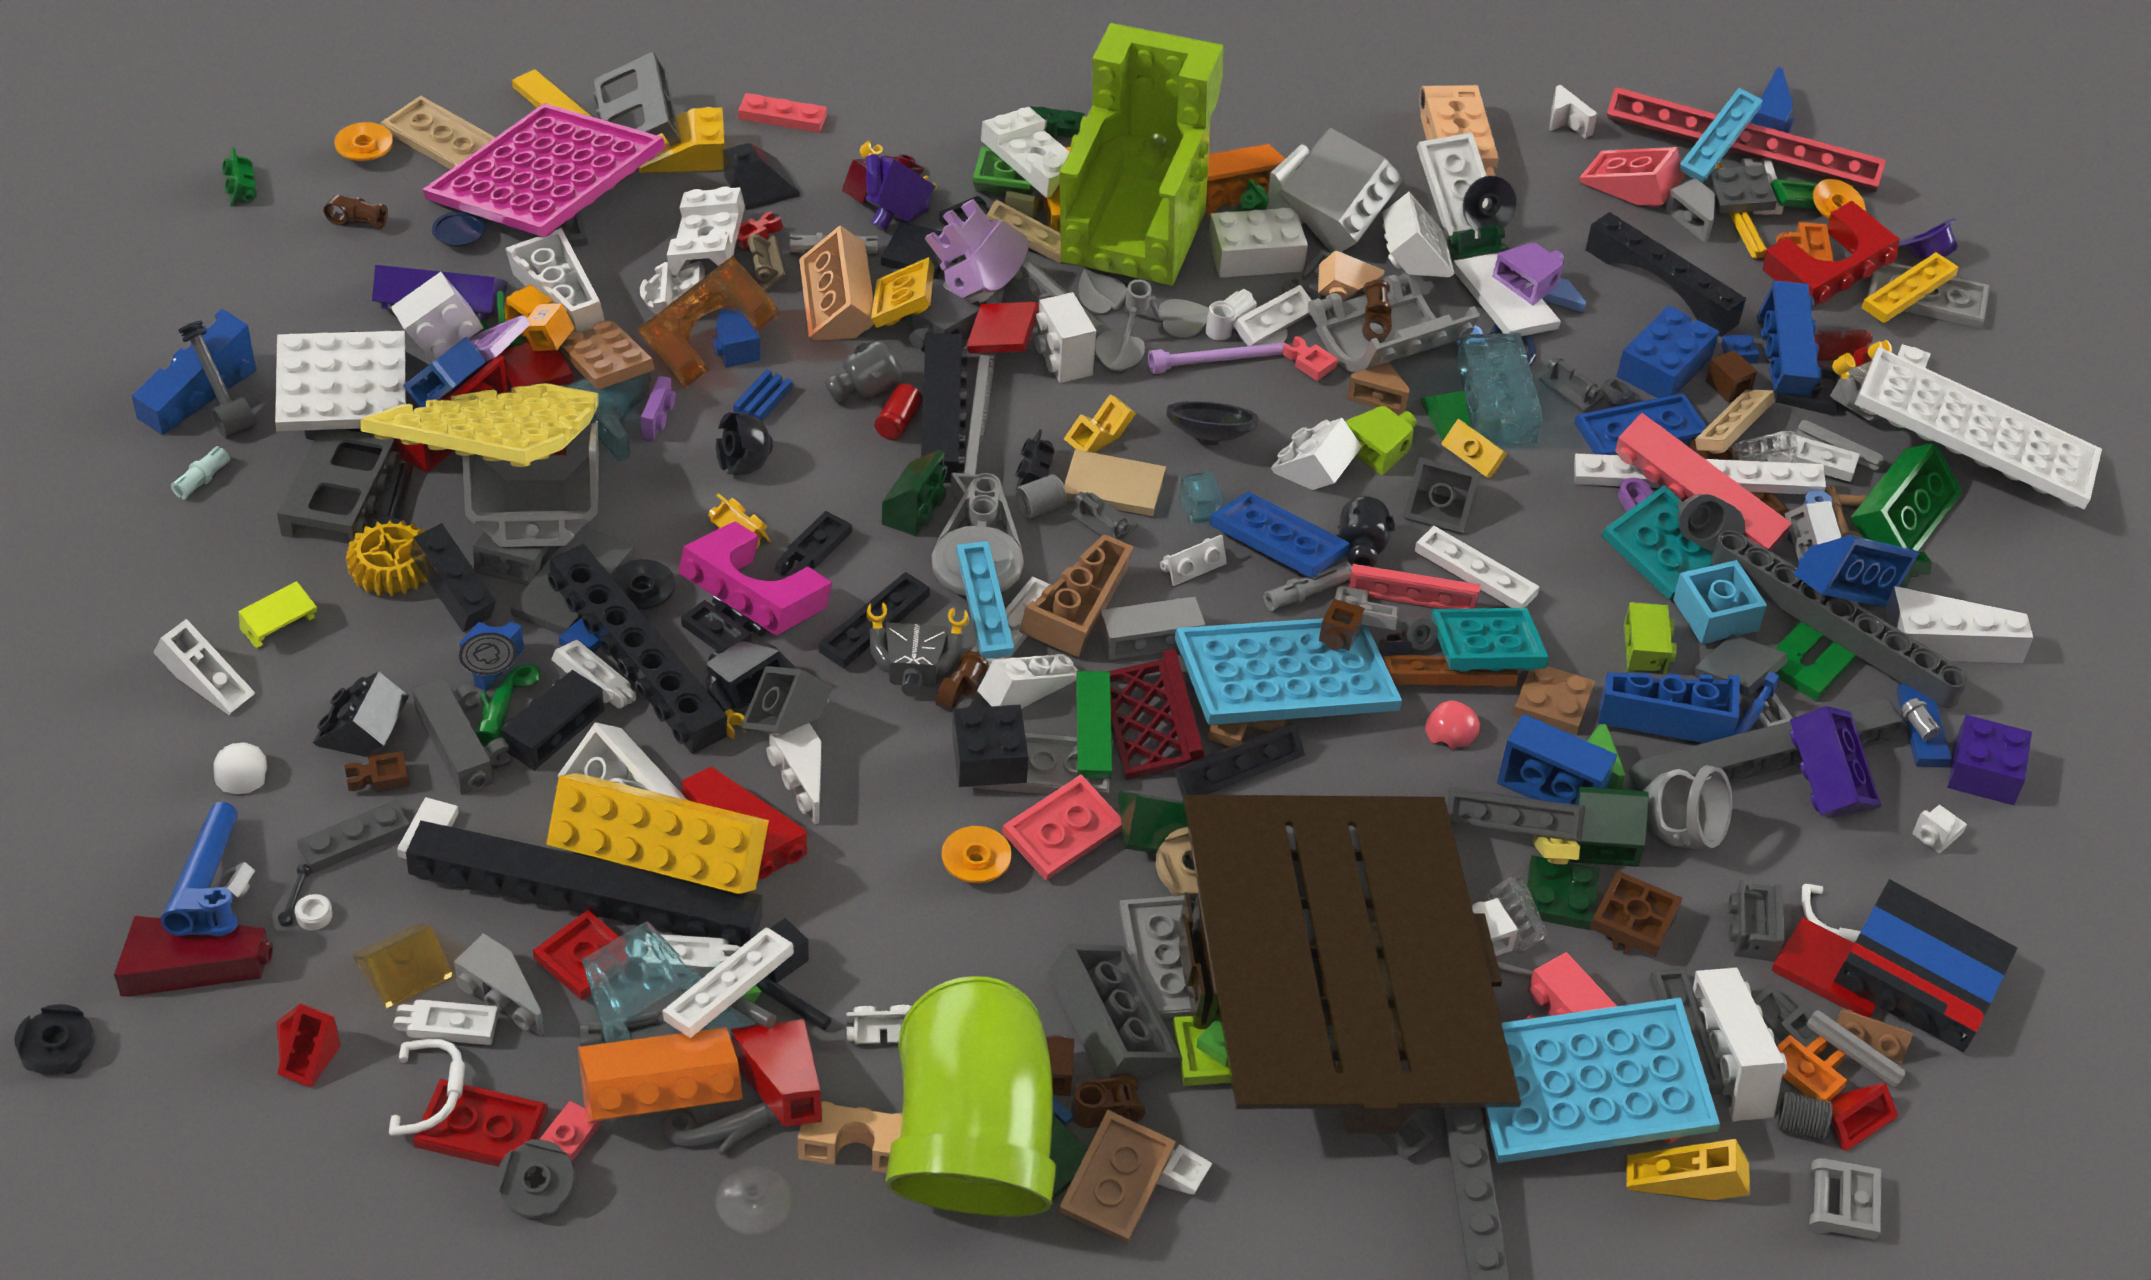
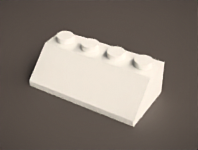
[1382,192,1454,277]
[558,722,687,800]

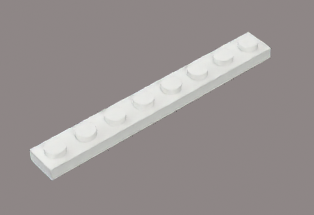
[1574,454,1826,494]

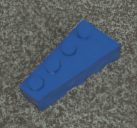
[1757,280,1822,396]
[1598,673,1740,743]

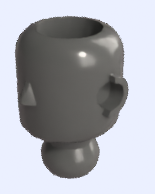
[825,341,902,403]

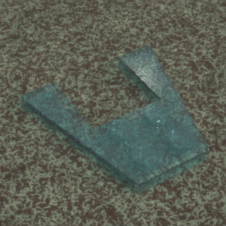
[582,921,747,1043]

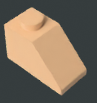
[1318,250,1384,302]

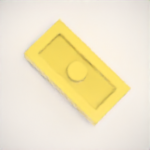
[1533,835,1580,864]

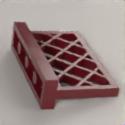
[1107,649,1204,780]

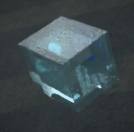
[1179,471,1222,524]

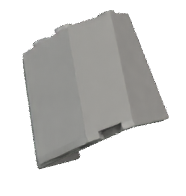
[462,423,599,547]

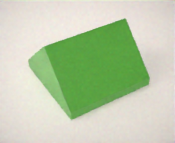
[973,147,1033,196]

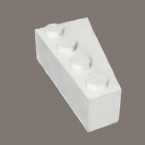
[505,228,605,332]
[1885,586,2033,664]

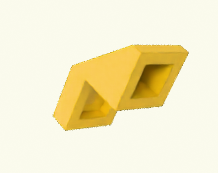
[1064,394,1136,453]

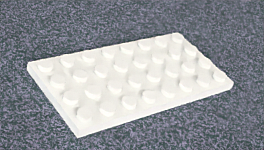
[1854,347,2102,510]

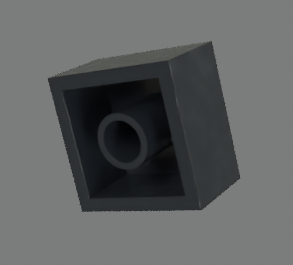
[952,704,1029,787]

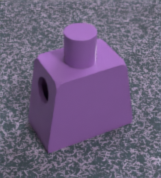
[1492,243,1565,305]

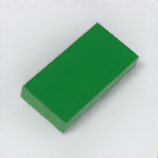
[1771,179,1817,209]

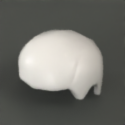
[213,742,268,795]

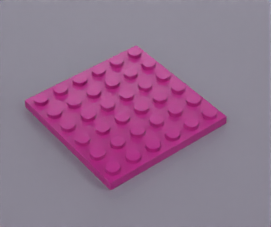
[423,103,665,237]

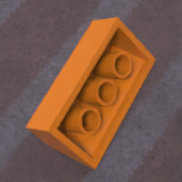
[578,1027,743,1123]

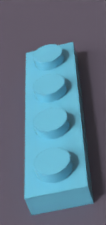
[1679,88,1763,183]
[956,541,1014,659]

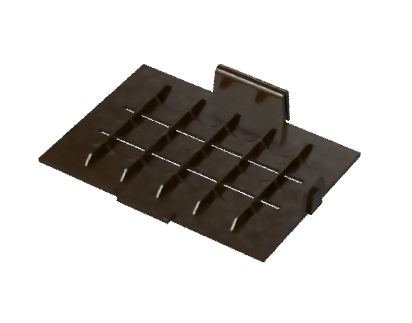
[1178,795,1521,1134]

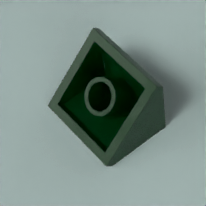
[1118,791,1190,859]

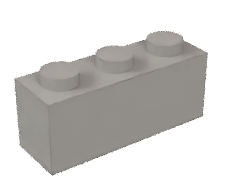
[1099,596,1205,660]

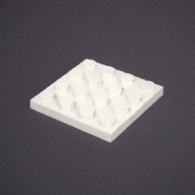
[275,331,406,431]

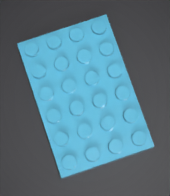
[1175,618,1402,725]
[1483,998,1720,1163]

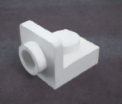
[1912,804,1967,853]

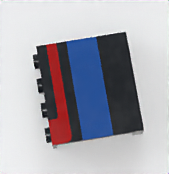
[1834,879,2018,1053]

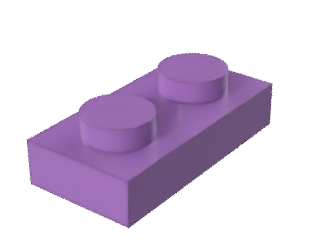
[641,376,676,442]

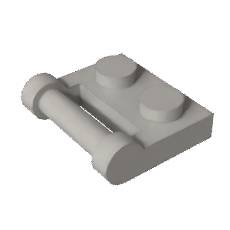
[1809,1158,1881,1240]

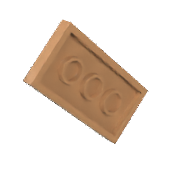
[559,321,655,390]

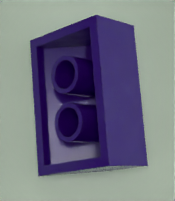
[1790,706,1882,817]

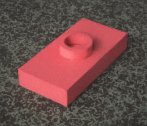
[540,1101,602,1171]

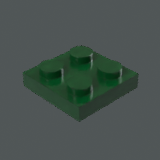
[1522,855,1600,930]

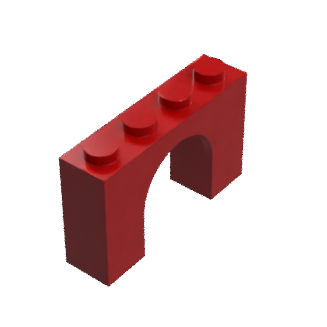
[1763,201,1900,307]

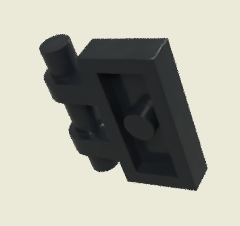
[681,596,767,652]

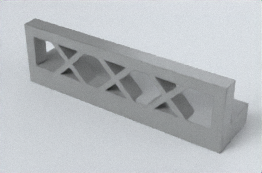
[1010,258,1102,335]

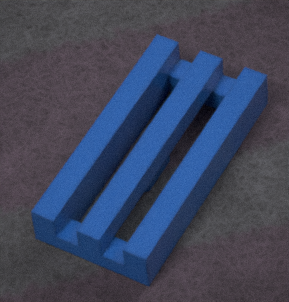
[733,369,793,421]

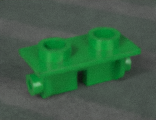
[222,147,257,206]
[1235,179,1270,212]

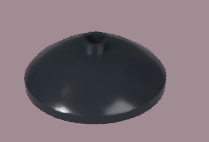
[1166,401,1259,445]

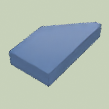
[1542,278,1586,312]

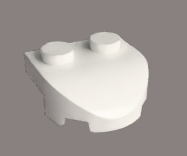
[640,261,705,318]

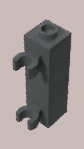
[412,677,510,795]

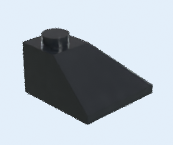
[723,143,799,211]

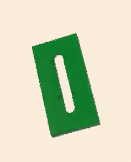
[1775,621,1858,702]

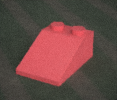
[1579,147,1685,207]

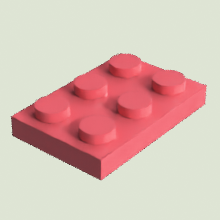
[1001,775,1122,881]

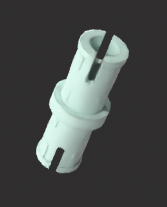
[171,446,230,500]

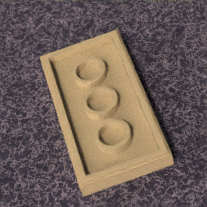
[380,96,496,170]

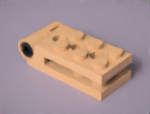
[1420,85,1499,176]

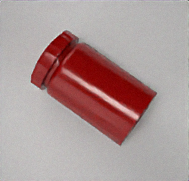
[874,384,923,440]

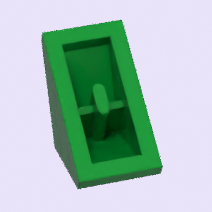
[1420,390,1471,441]

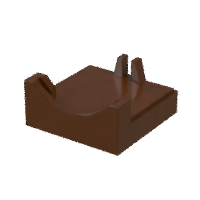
[1590,870,1683,956]

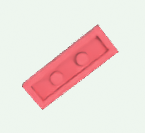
[738,93,827,133]

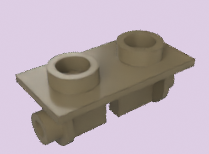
[747,234,786,292]

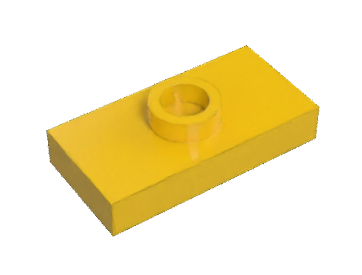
[1441,419,1508,479]

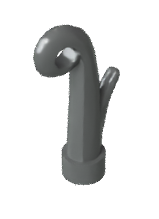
[662,1098,781,1155]

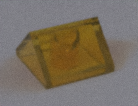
[353,923,452,1008]

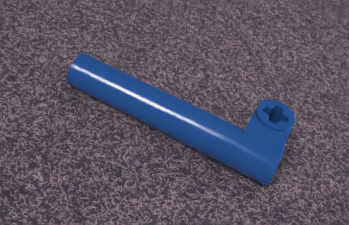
[161,802,238,936]

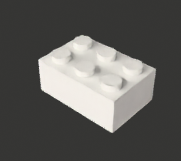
[1208,208,1308,278]

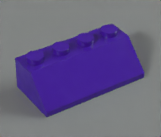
[372,265,508,320]

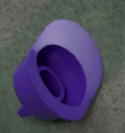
[1898,218,1958,260]

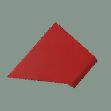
[276,1003,341,1087]

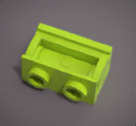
[1624,602,1677,675]

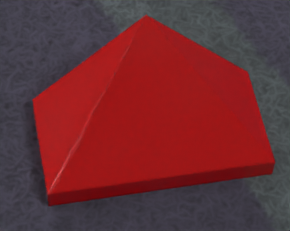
[1831,1083,1898,1151]

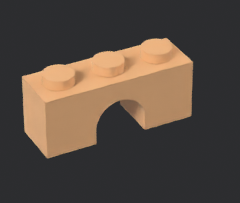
[797,1101,902,1173]

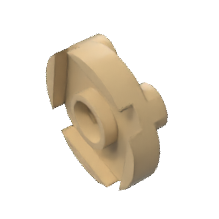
[1156,827,1199,898]

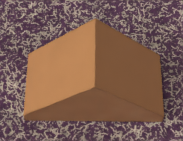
[1347,362,1410,414]

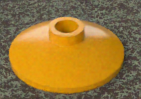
[334,122,393,161]
[1813,179,1866,219]
[942,826,1012,883]

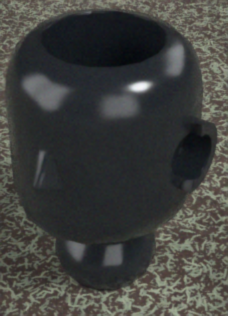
[1336,496,1395,567]

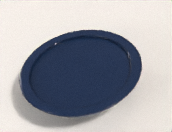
[432,211,485,246]

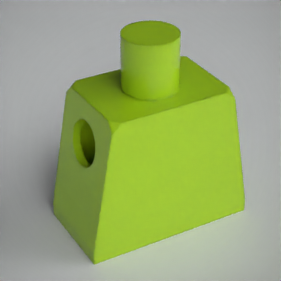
[1345,406,1416,476]

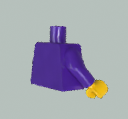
[860,140,937,231]

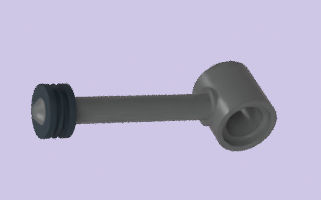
[178,320,255,437]

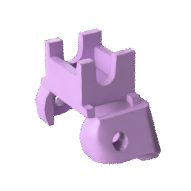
[924,199,1028,298]

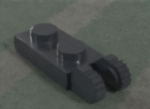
[774,511,852,575]

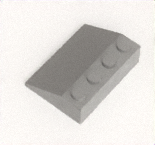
[1279,128,1404,253]

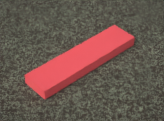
[1349,564,1480,609]

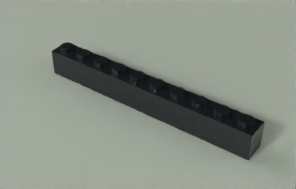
[406,820,762,947]

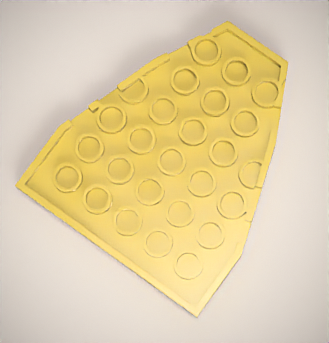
[360,383,599,467]

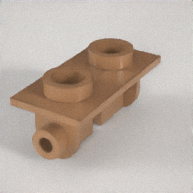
[1837,1009,1913,1064]

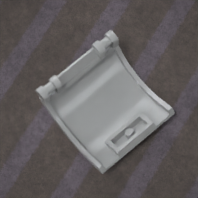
[1308,271,1480,372]

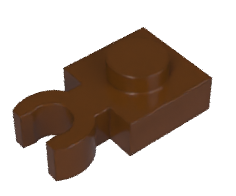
[344,751,409,792]

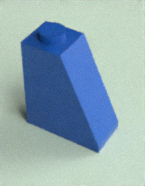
[403,337,486,407]

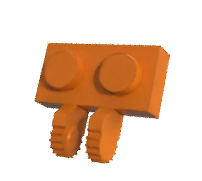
[1776,222,1834,262]
[1777,1035,1847,1102]

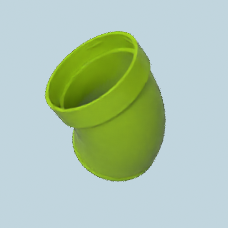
[885,976,1056,1217]

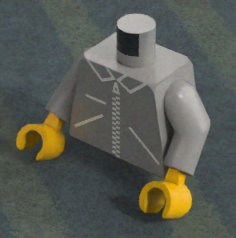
[1830,340,1892,421]

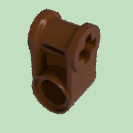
[1071,1075,1146,1128]

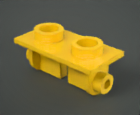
[708,493,771,549]

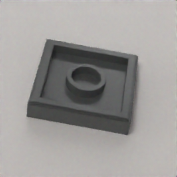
[1694,634,1788,696]

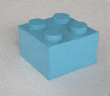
[1673,560,1767,645]

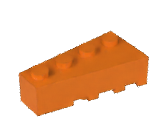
[1205,144,1285,217]

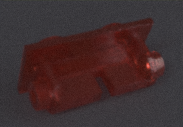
[1814,329,1873,361]

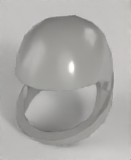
[1644,765,1733,850]

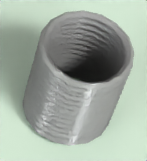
[1016,474,1067,519]

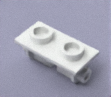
[1160,535,1227,586]
[846,1005,912,1045]

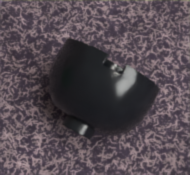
[716,412,773,475]

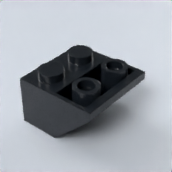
[313,671,409,757]

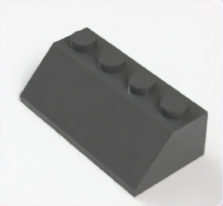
[1047,944,1182,1082]

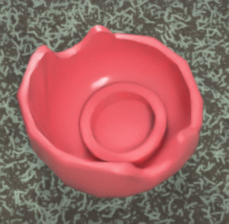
[1425,700,1480,750]

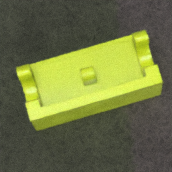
[239,581,317,648]

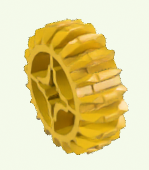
[346,519,427,597]

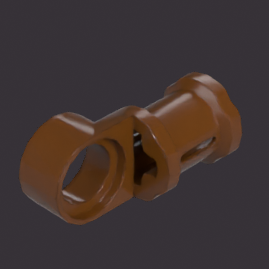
[323,195,388,229]
[1362,280,1392,343]
[936,651,989,711]

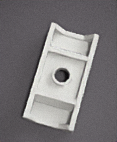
[981,107,1070,198]
[667,187,745,275]

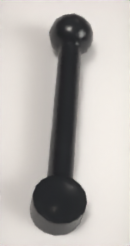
[278,864,311,927]

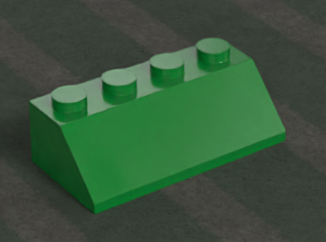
[1851,442,1963,552]

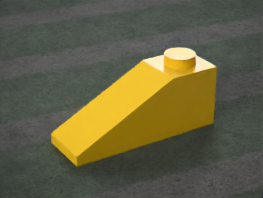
[1627,1139,1750,1200]

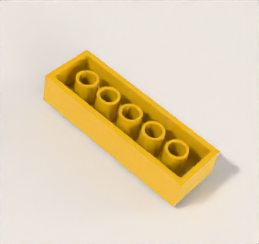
[546,773,769,894]

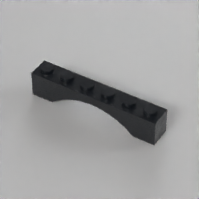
[1586,212,1746,337]

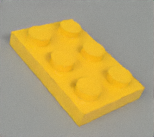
[871,257,934,328]

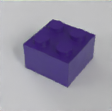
[1947,715,2032,806]

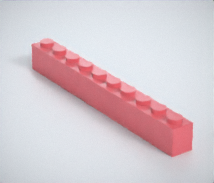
[1607,87,1886,191]

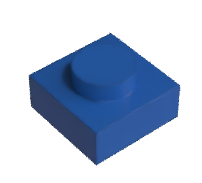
[1721,334,1759,363]

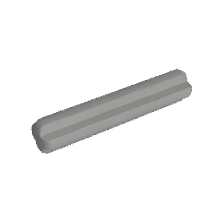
[1796,420,1884,471]
[1807,1010,1905,1087]

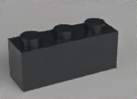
[410,523,496,632]
[501,670,604,771]

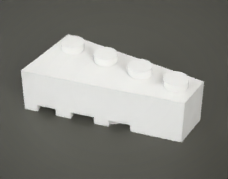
[1693,968,1787,1121]

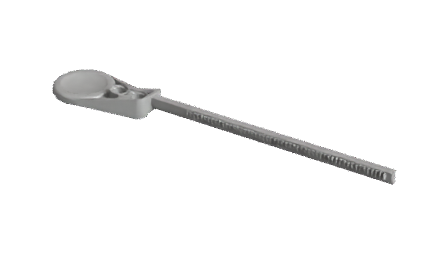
[931,286,1024,596]

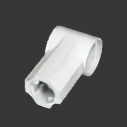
[1206,289,1257,341]

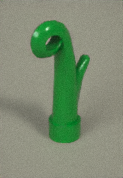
[475,664,541,747]

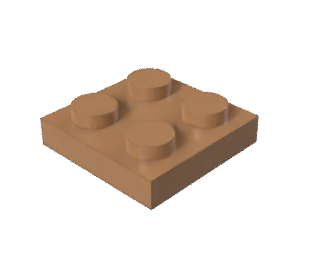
[1513,666,1595,735]

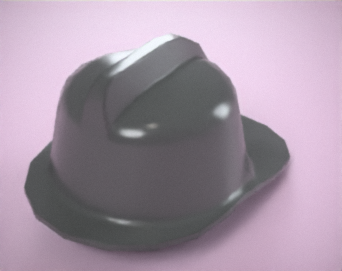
[1677,494,1745,551]

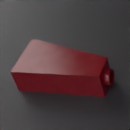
[114,915,273,997]

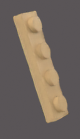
[1695,390,1775,454]

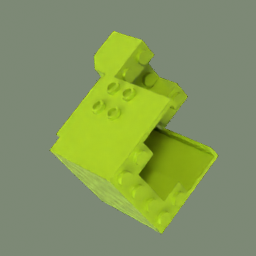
[1060,23,1224,286]

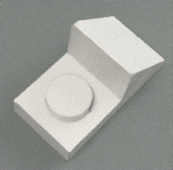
[1550,85,1598,139]

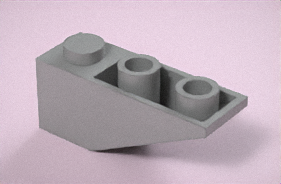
[454,933,544,1037]

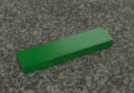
[1076,671,1112,779]

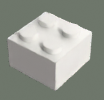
[391,272,484,362]
[1034,292,1096,384]

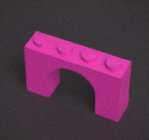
[679,521,832,636]

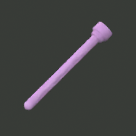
[1148,343,1286,374]

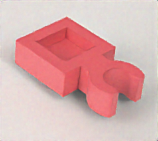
[1283,336,1338,381]

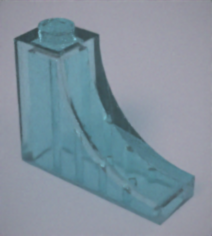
[568,372,651,462]

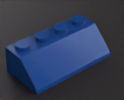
[1793,535,1919,607]

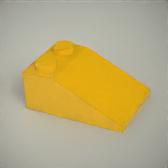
[639,107,725,173]

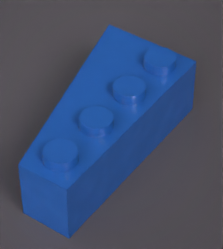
[131,308,257,435]

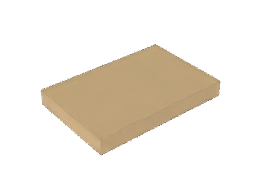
[1064,449,1166,517]

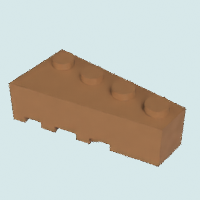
[1019,534,1134,658]

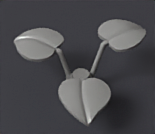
[1078,268,1209,371]

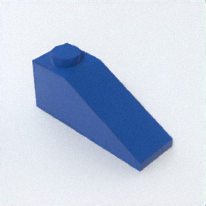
[1751,67,1795,134]
[712,280,760,368]

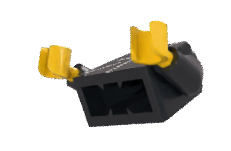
[706,641,795,739]

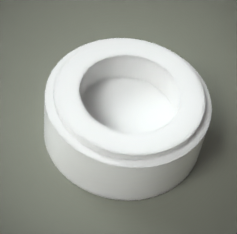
[295,894,333,930]

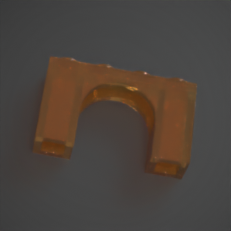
[637,256,781,388]

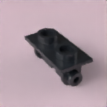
[1015,429,1055,490]

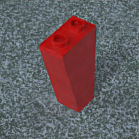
[681,766,807,879]
[731,1019,823,1127]

